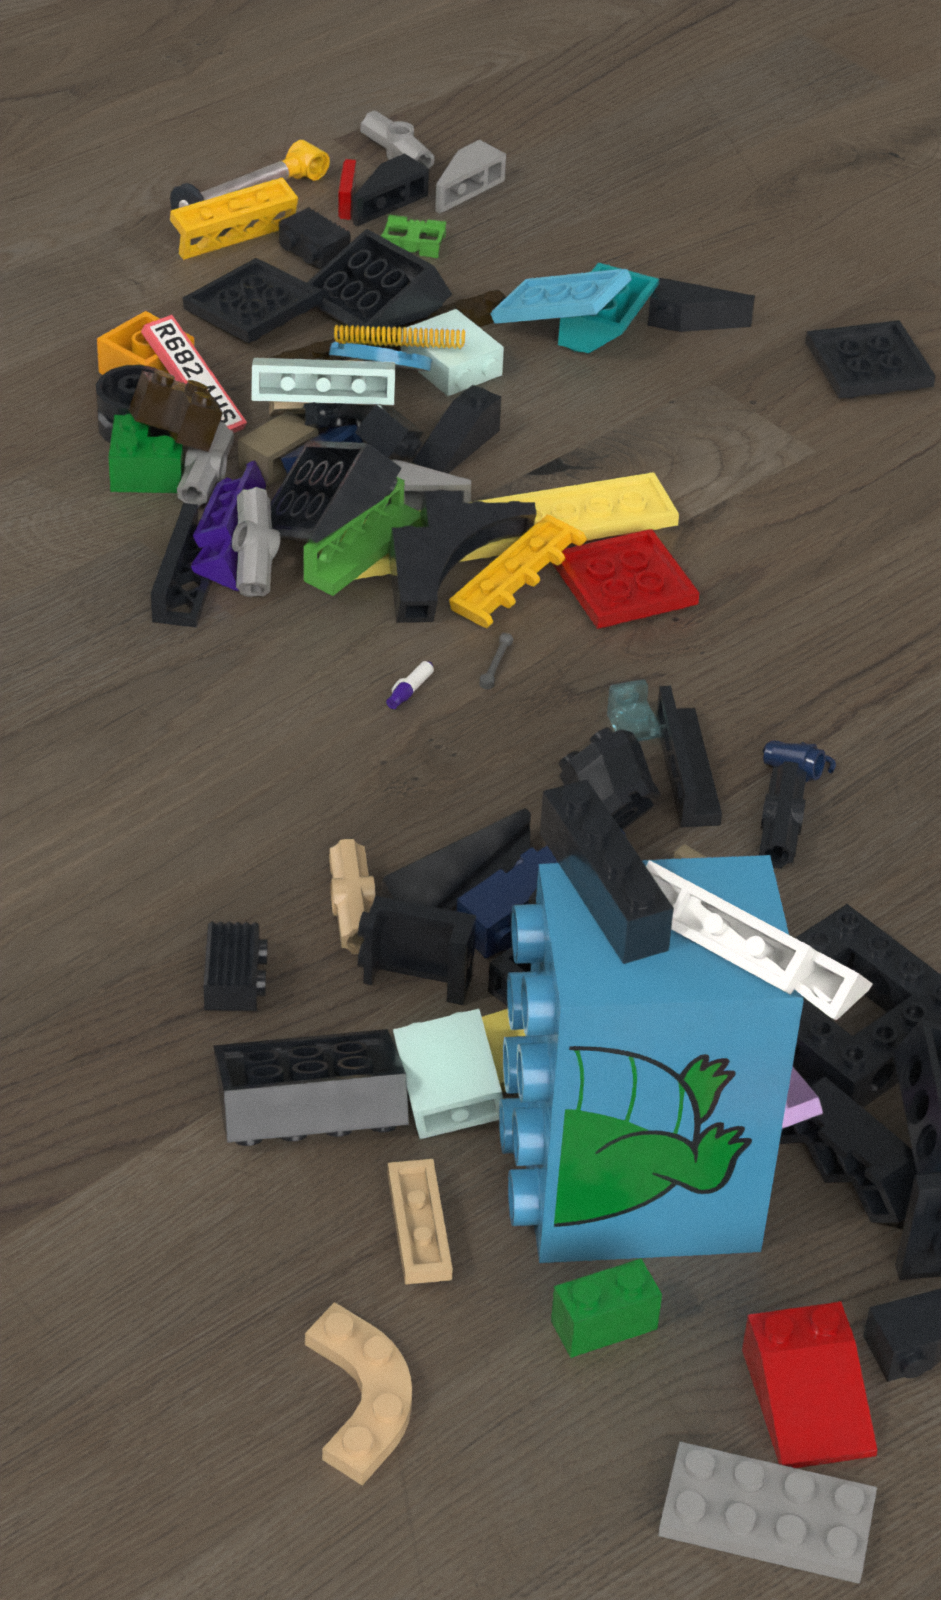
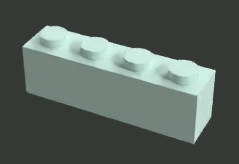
[252,358,395,405]

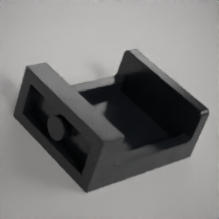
[357,896,476,1005]

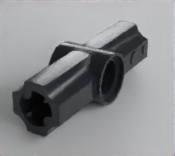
[759,761,807,869]

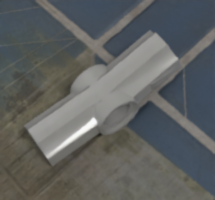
[360,110,435,168]
[232,487,280,598]

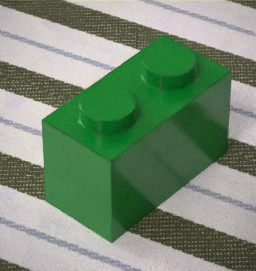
[551,1258,662,1358]

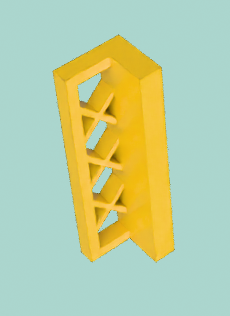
[170,177,298,260]

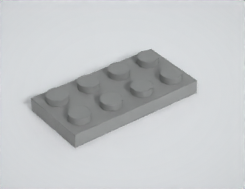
[658,1441,877,1584]

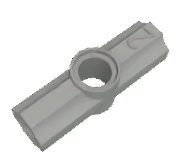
[177,422,234,509]

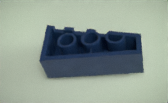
[457,829,625,959]

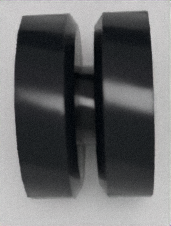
[96,365,171,443]

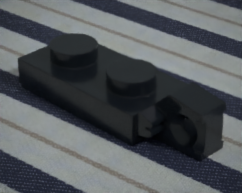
[304,402,374,429]

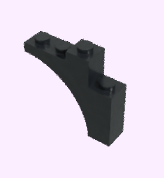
[388,490,537,623]

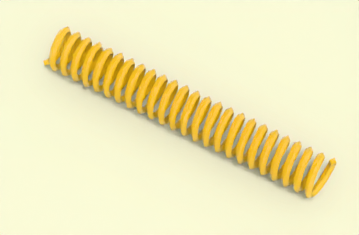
[334,324,465,349]

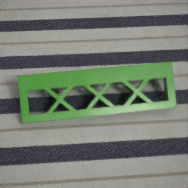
[304,477,422,596]

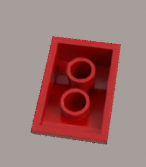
[742,1301,878,1468]

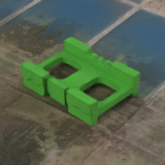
[381,215,446,258]

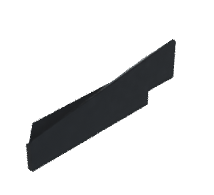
[382,808,531,911]

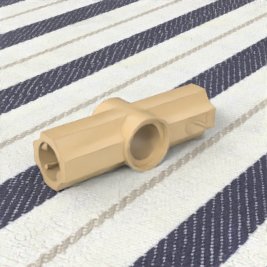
[329,839,376,954]

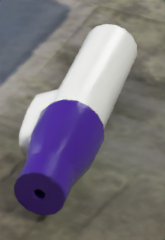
[386,661,434,709]

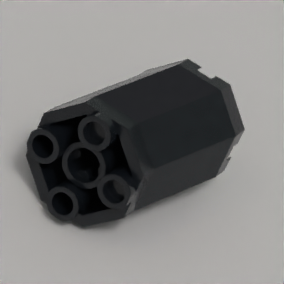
[558,727,661,830]

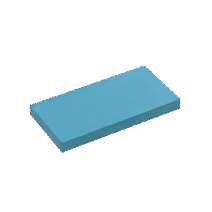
[490,269,632,324]

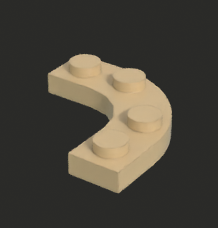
[305,1302,412,1486]

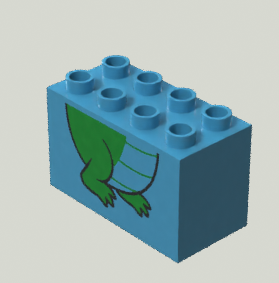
[499,855,804,1263]

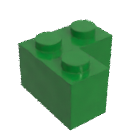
[108,414,184,493]

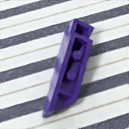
[191,460,266,591]

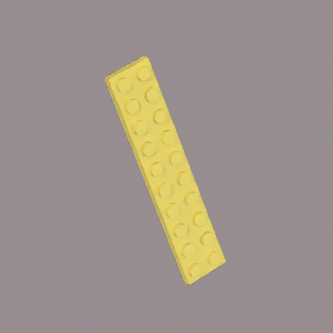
[318,472,679,580]

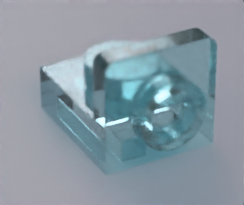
[607,679,660,741]

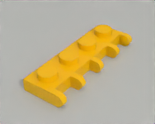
[449,514,587,628]

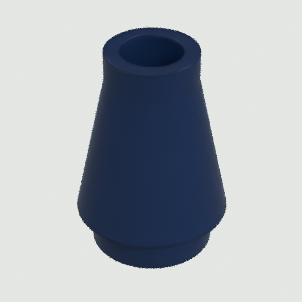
[763,742,825,782]

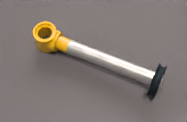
[170,140,330,210]

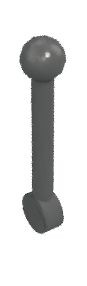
[479,632,514,689]

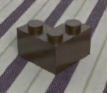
[128,370,223,452]

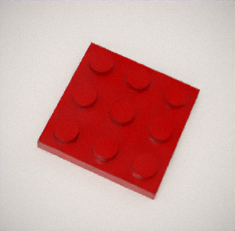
[552,529,699,629]

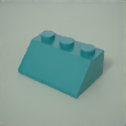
[558,262,659,353]

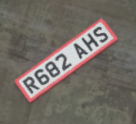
[141,315,247,433]

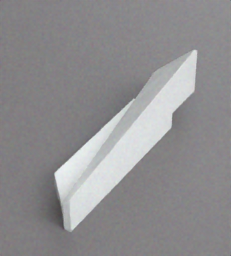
[646,860,873,1020]

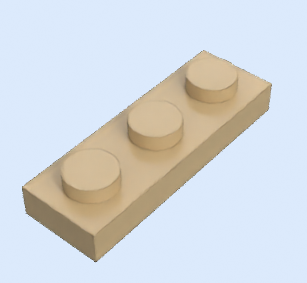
[387,1159,453,1285]

